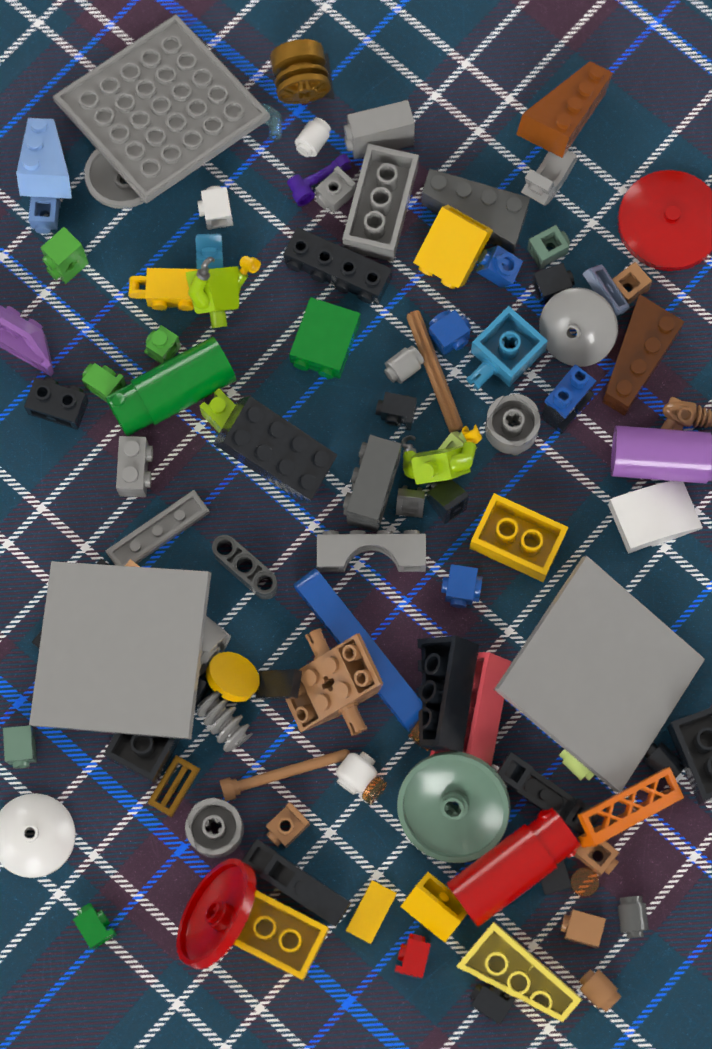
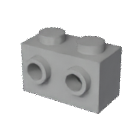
[116,436,153,497]

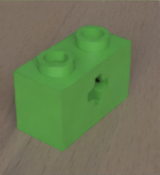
[40,227,89,284]

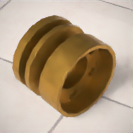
[270,39,331,104]

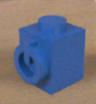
[476,245,523,288]
[429,310,471,356]
[441,564,483,608]

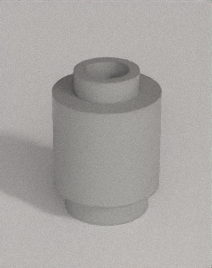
[384,346,424,384]

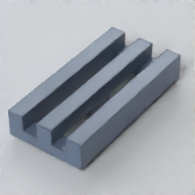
[583,264,630,316]

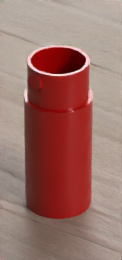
[446,807,581,927]

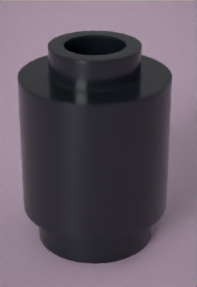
[643,742,685,781]

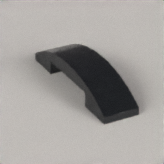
[497,752,600,835]

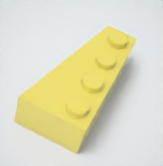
[456,922,582,1022]

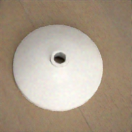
[0,794,76,878]

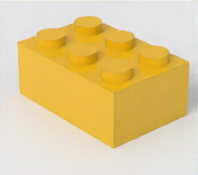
[469,493,568,582]
[233,891,329,981]

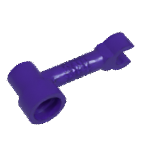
[287,154,352,206]

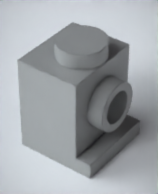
[315,166,356,214]

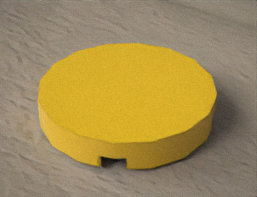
[206,652,260,702]

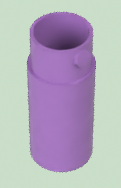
[611,425,712,484]

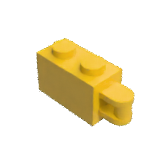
[128,268,199,311]

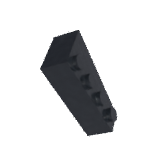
[417,635,479,753]

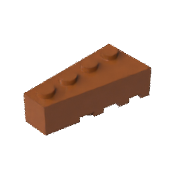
[516,61,613,158]

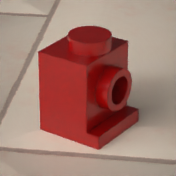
[395,933,431,979]

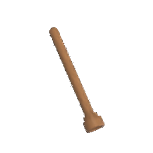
[219,749,350,802]

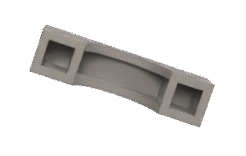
[317,530,426,572]

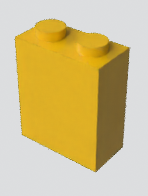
[413,205,493,289]

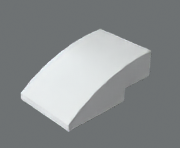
[608,481,703,554]

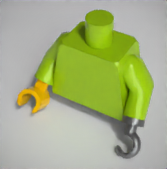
[186,256,261,328]
[401,425,482,484]

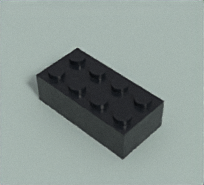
[213,396,337,502]
[103,678,209,785]

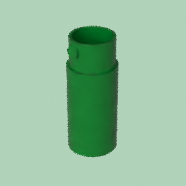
[105,336,237,436]

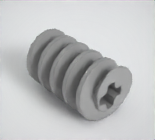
[197,690,253,752]

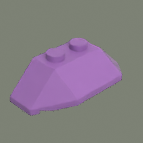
[0,305,54,377]

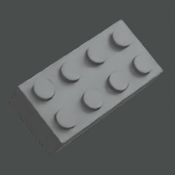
[343,144,419,262]

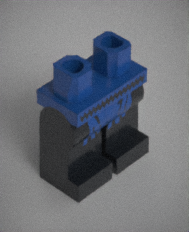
[541,364,596,434]

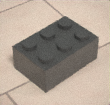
[343,435,401,533]

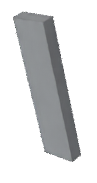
[105,490,210,566]

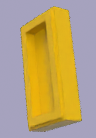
[346,880,397,944]

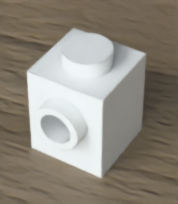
[197,186,233,230]

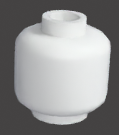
[336,752,377,795]

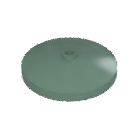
[397,751,510,863]

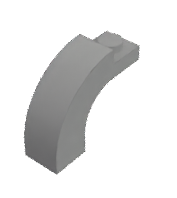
[521,150,577,206]

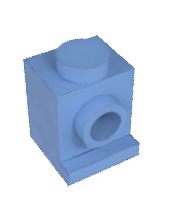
[28,196,61,234]

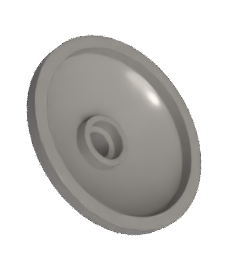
[84,149,144,208]
[539,287,618,367]

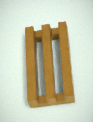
[147,755,200,818]

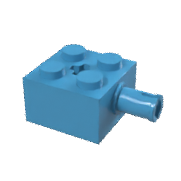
[466,306,548,390]

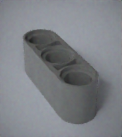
[212,535,278,600]

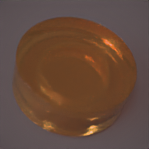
[362,776,387,805]
[570,868,599,897]

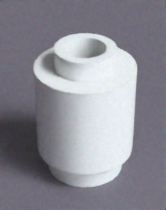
[295,118,331,157]

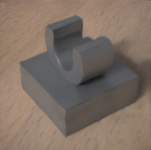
[396,485,425,518]

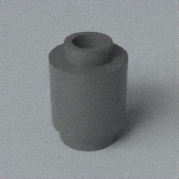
[618,896,649,938]

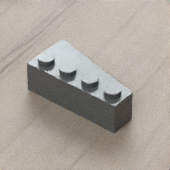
[421,169,530,254]

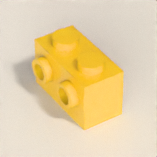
[400,872,468,942]

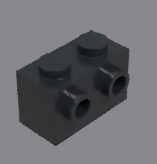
[24,377,89,430]

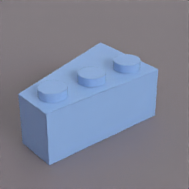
[16,118,72,199]

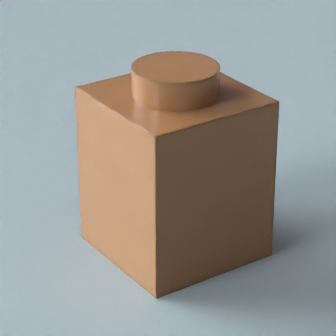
[560,910,606,948]

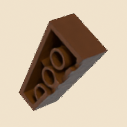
[603,294,685,416]

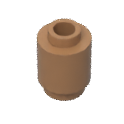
[579,969,621,1012]

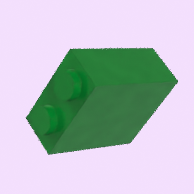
[289,297,361,379]

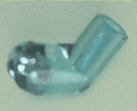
[261,103,282,140]

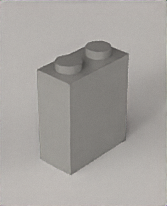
[344,100,415,160]

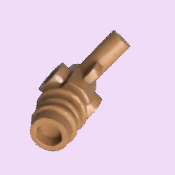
[661,397,712,430]

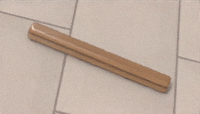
[407,310,463,433]

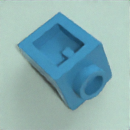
[195,234,223,269]

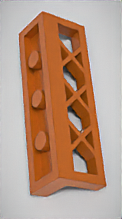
[578,767,684,848]

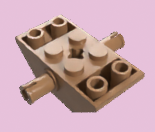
[285,628,383,736]

